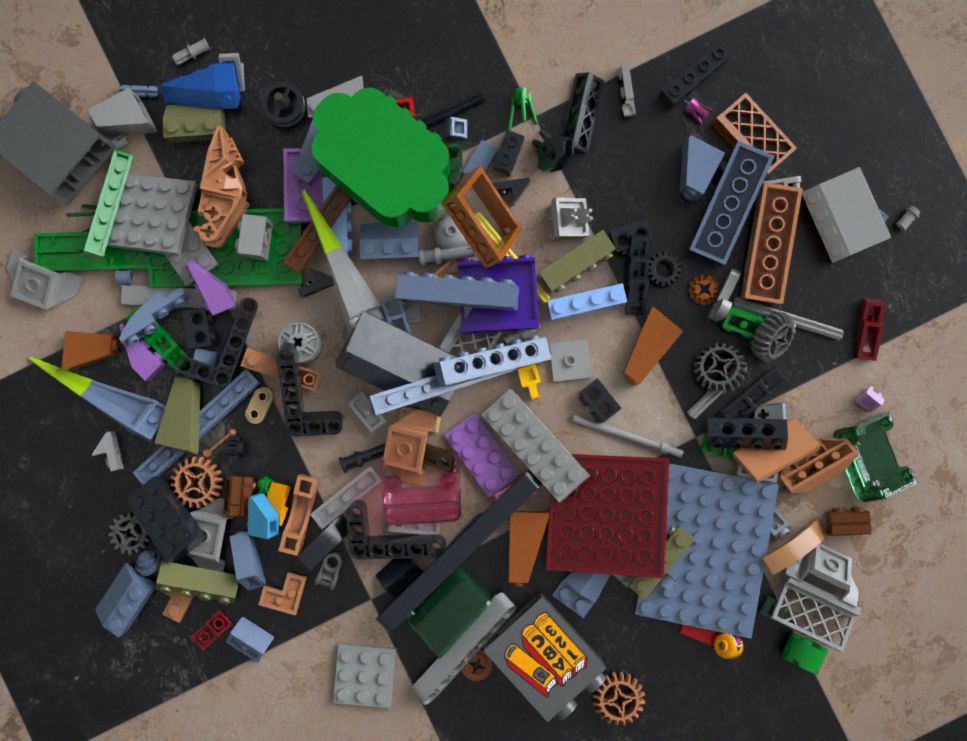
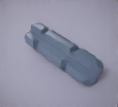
[120,85,158,98]

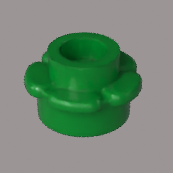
[257,476,274,494]

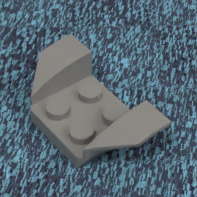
[6,250,83,310]
[187,498,234,572]
[785,544,859,608]

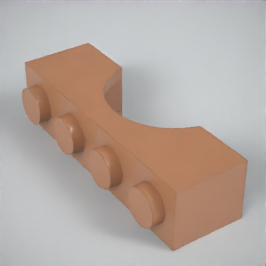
[278,474,320,556]

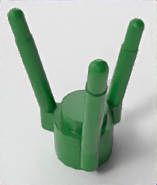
[507,87,538,131]

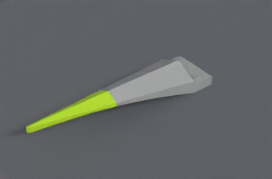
[301,189,387,332]

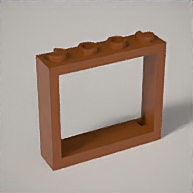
[442,166,522,268]

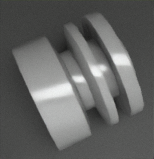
[278,322,323,364]

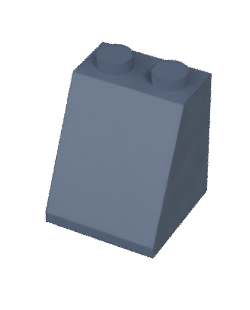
[680,135,725,201]

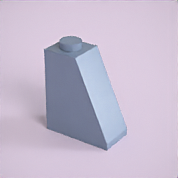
[230,531,267,591]

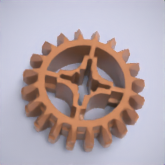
[170,456,223,508]
[592,672,645,726]

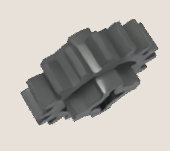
[108,512,151,555]

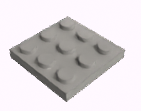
[333,643,397,708]

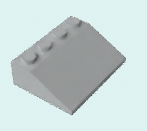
[802,167,891,263]

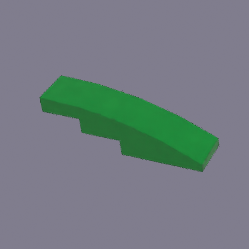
[126,305,190,375]

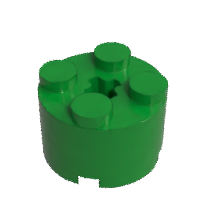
[781,632,829,675]

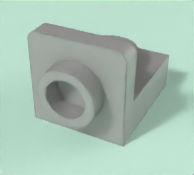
[771,507,791,540]

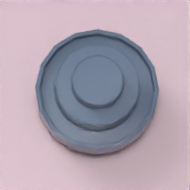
[135,549,164,576]

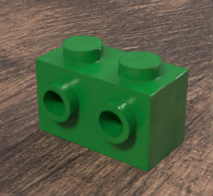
[719,305,764,339]

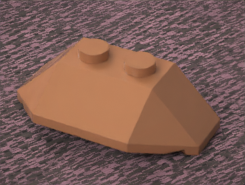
[780,437,859,493]

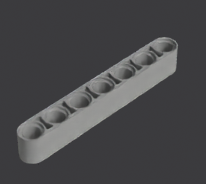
[412,593,516,705]

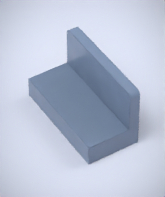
[226,617,274,663]

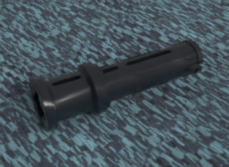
[339,443,386,474]

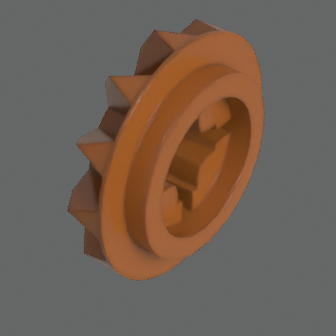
[688,275,719,305]
[462,650,492,681]

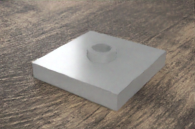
[549,340,592,382]

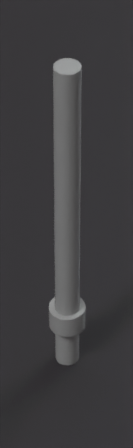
[572,415,683,458]

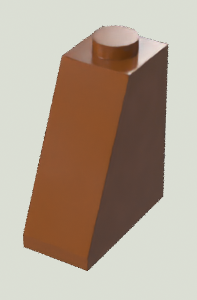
[61,331,119,370]

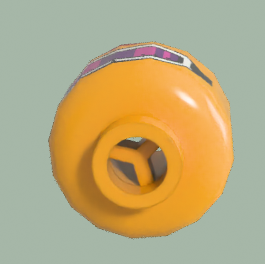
[714,633,743,659]

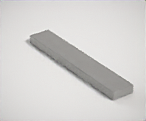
[121,285,237,310]

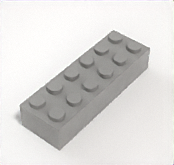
[482,389,590,502]

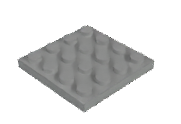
[107,174,199,256]

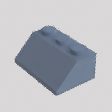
[360,222,419,262]
[95,563,156,638]

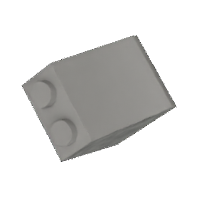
[88,88,157,136]

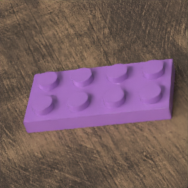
[283,148,323,223]
[444,413,520,497]

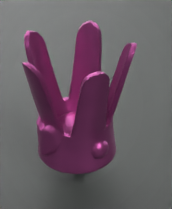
[684,98,713,125]

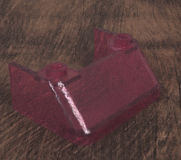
[380,455,461,525]

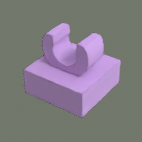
[855,386,884,413]

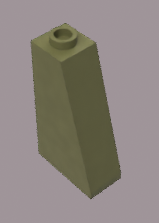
[155,375,201,455]

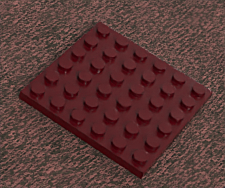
[546,454,670,578]

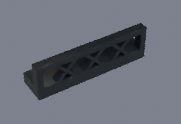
[561,72,604,153]

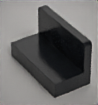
[376,558,423,598]

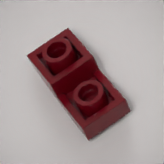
[191,610,233,651]

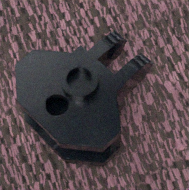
[532,129,574,173]

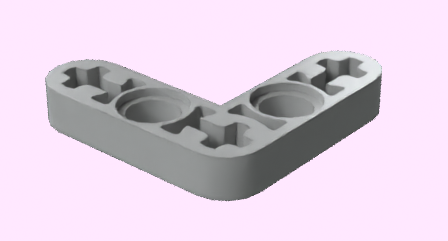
[708,268,741,322]

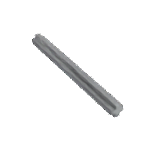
[732,297,844,340]

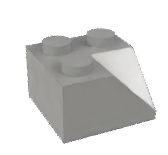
[235,214,273,261]

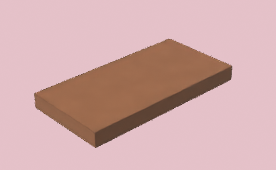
[733,419,820,484]

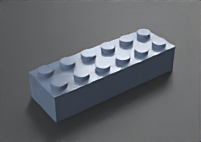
[689,141,774,265]
[395,272,519,311]

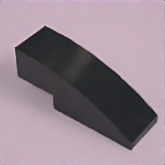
[297,514,355,571]

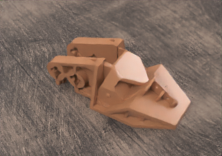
[194,126,249,249]

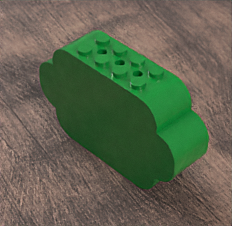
[312,88,450,228]

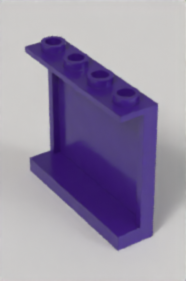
[457,255,539,334]

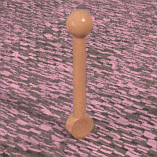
[203,429,236,457]

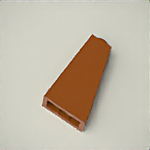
[622,307,683,386]
[508,511,549,586]

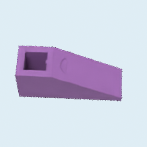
[185,258,235,315]
[119,323,166,381]

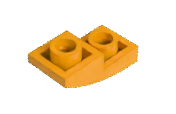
[267,482,291,526]

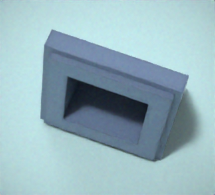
[444,117,467,139]
[193,348,217,370]

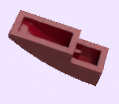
[856,298,886,361]

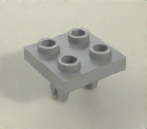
[551,198,593,237]

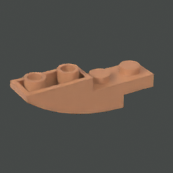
[241,348,321,391]

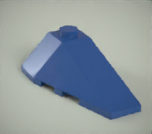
[161,62,241,109]

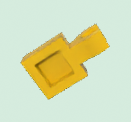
[517,364,541,400]

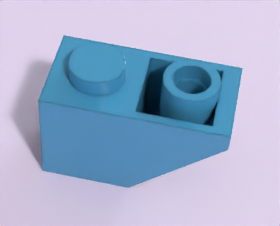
[247,493,279,539]

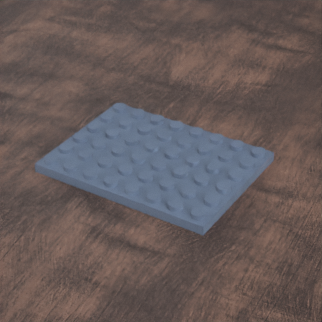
[635,464,779,639]

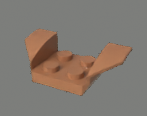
[382,409,435,487]

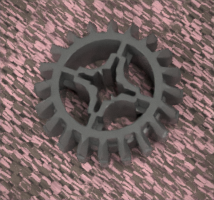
[751,311,796,362]
[694,343,747,394]

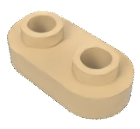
[245,387,274,424]

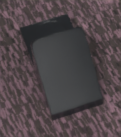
[492,177,530,206]
[297,268,335,298]

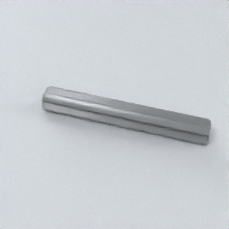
[687,365,748,419]

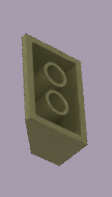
[163,104,226,143]

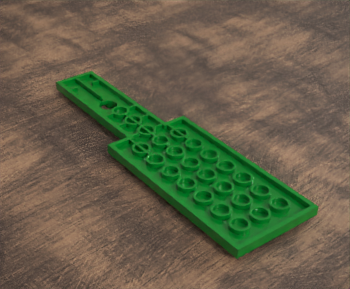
[34,208,303,288]

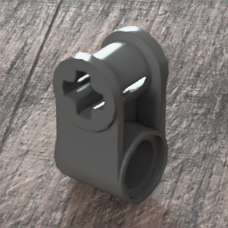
[749,402,789,422]
[315,551,343,591]

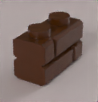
[223,475,256,516]
[826,506,871,536]

